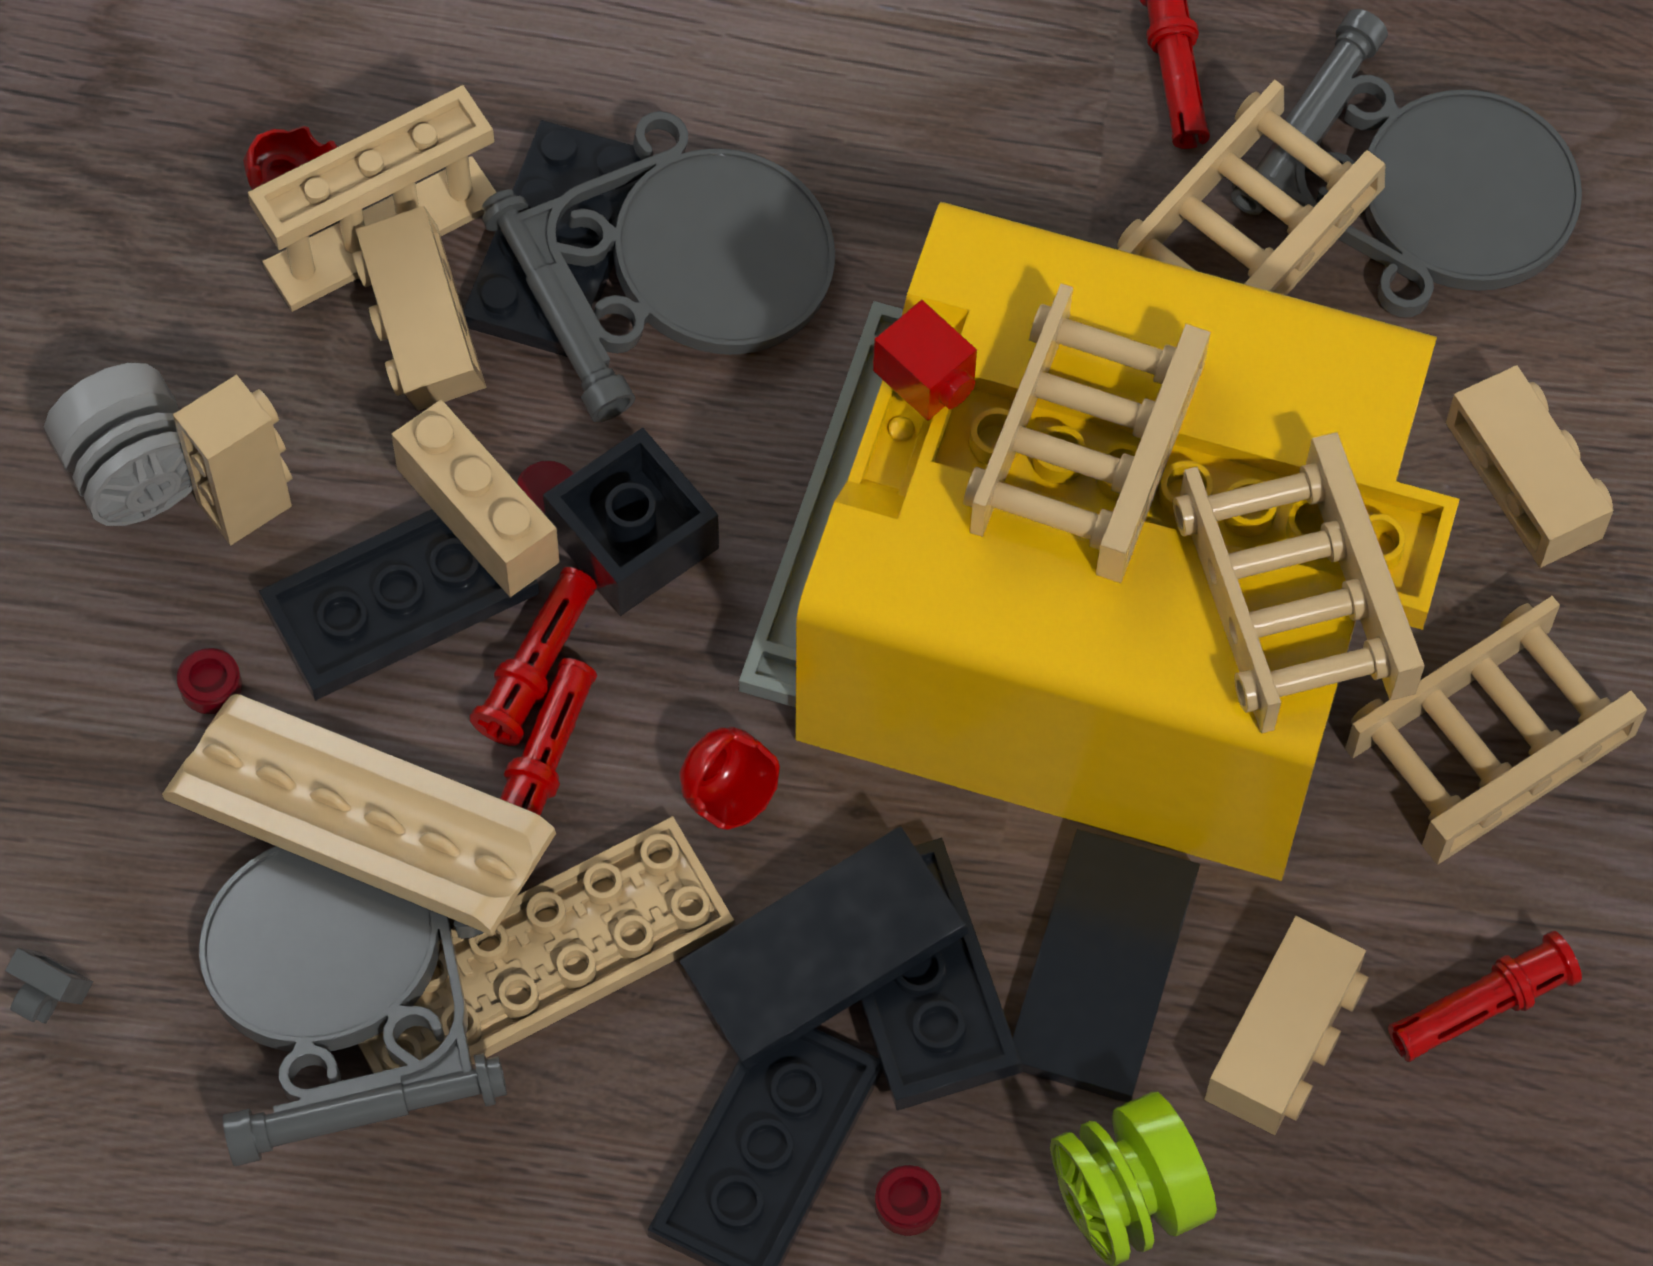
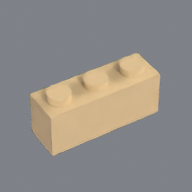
[353,205,487,411]
[1446,365,1614,568]
[173,374,292,546]
[392,399,559,597]
[1205,916,1369,1135]

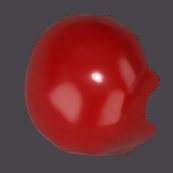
[243,126,337,190]
[679,727,780,830]

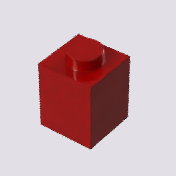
[873,300,977,421]

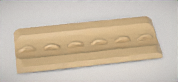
[162,694,556,935]
[358,816,734,1073]

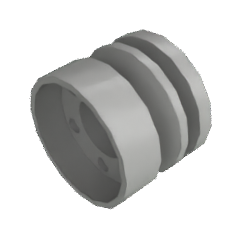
[44,363,193,526]

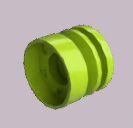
[1050,1092,1217,1266]

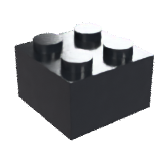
[543,427,719,616]

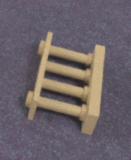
[1117,79,1385,295]
[247,85,497,312]
[963,283,1211,583]
[1173,432,1425,734]
[1345,596,1647,865]

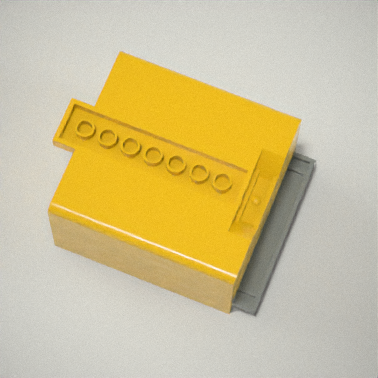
[739,202,1460,881]

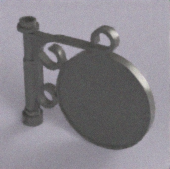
[1231,9,1582,317]
[482,111,835,422]
[199,846,507,1167]

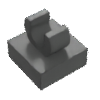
[5,948,93,1024]

